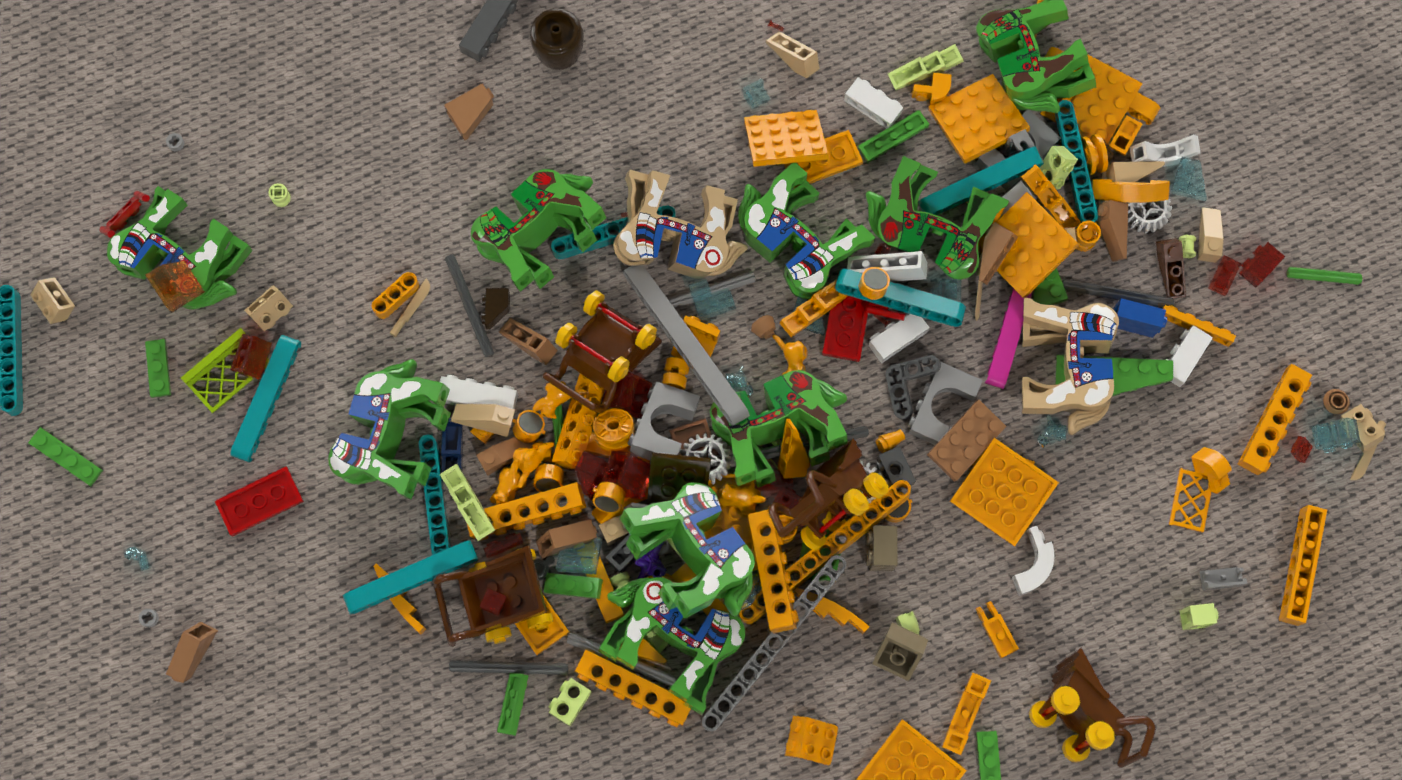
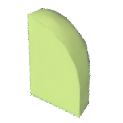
[896,611,919,635]

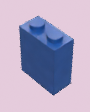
[1113,298,1167,338]

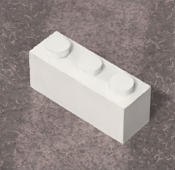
[844,78,903,129]
[868,313,929,363]
[1166,325,1213,387]

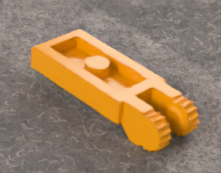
[976,601,1019,659]

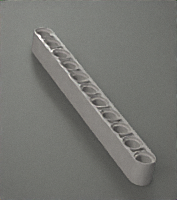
[623,265,750,426]
[702,555,846,731]

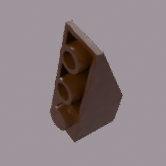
[1156,238,1186,299]

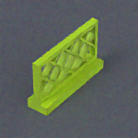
[181,328,269,413]

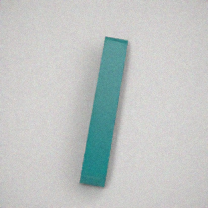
[1055,100,1098,224]
[918,146,1044,215]
[551,205,676,260]
[835,269,966,327]
[0,285,23,416]
[230,335,301,463]
[419,435,451,555]
[343,540,478,615]

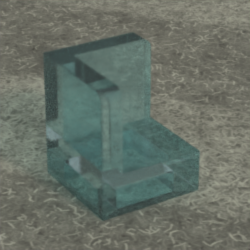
[742,78,770,109]

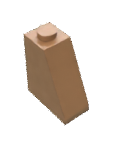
[444,83,494,141]
[536,519,597,560]
[166,622,218,683]

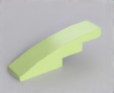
[888,44,964,90]
[440,464,495,541]

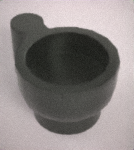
[534,556,555,581]

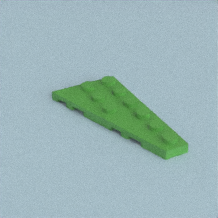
[1055,355,1173,396]

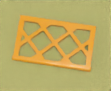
[1169,468,1211,532]

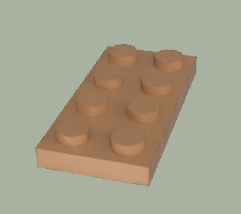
[927,399,1006,482]

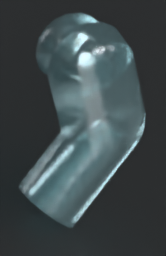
[124,547,151,571]

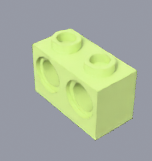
[1039,146,1078,190]
[1179,603,1218,630]
[548,678,592,726]

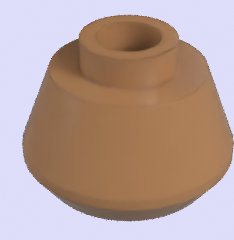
[751,315,776,339]
[1323,389,1350,415]

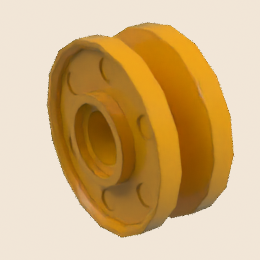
[1081,134,1108,175]
[593,408,635,451]

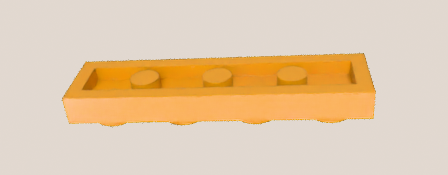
[1162,305,1236,347]

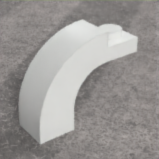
[1130,135,1200,166]
[1012,526,1054,596]

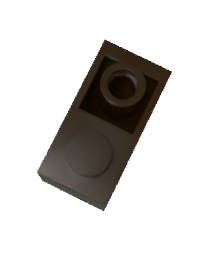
[481,288,510,330]

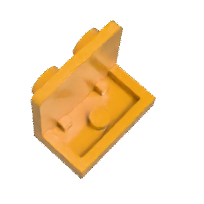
[671,315,721,359]
[785,716,838,765]

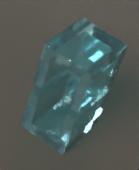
[1311,418,1361,453]

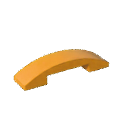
[1092,179,1170,203]
[942,672,991,755]

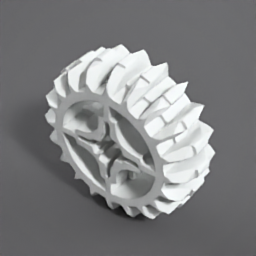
[1122,199,1172,233]
[680,433,732,484]

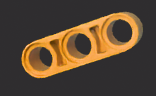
[371,272,419,319]

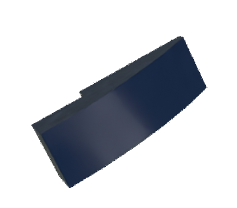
[441,418,463,480]

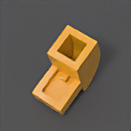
[911,73,952,106]
[1108,115,1143,156]
[1191,447,1232,494]

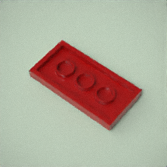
[822,296,870,362]
[215,466,304,537]

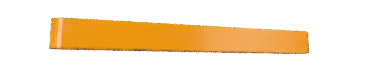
[739,480,911,624]

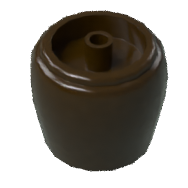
[530,9,584,70]

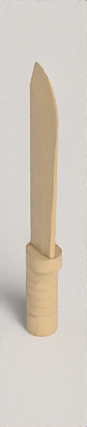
[975,253,983,321]
[390,278,430,337]
[1350,421,1386,480]

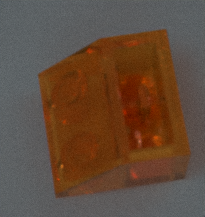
[145,261,205,313]

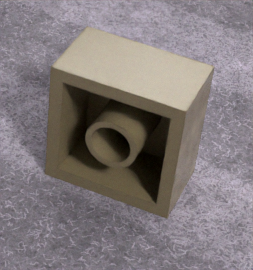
[866,526,898,571]
[872,622,929,681]

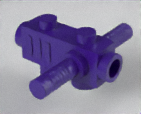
[635,541,667,579]

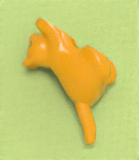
[772,334,808,375]
[533,381,587,419]
[513,441,554,488]
[490,459,527,505]
[718,482,766,516]

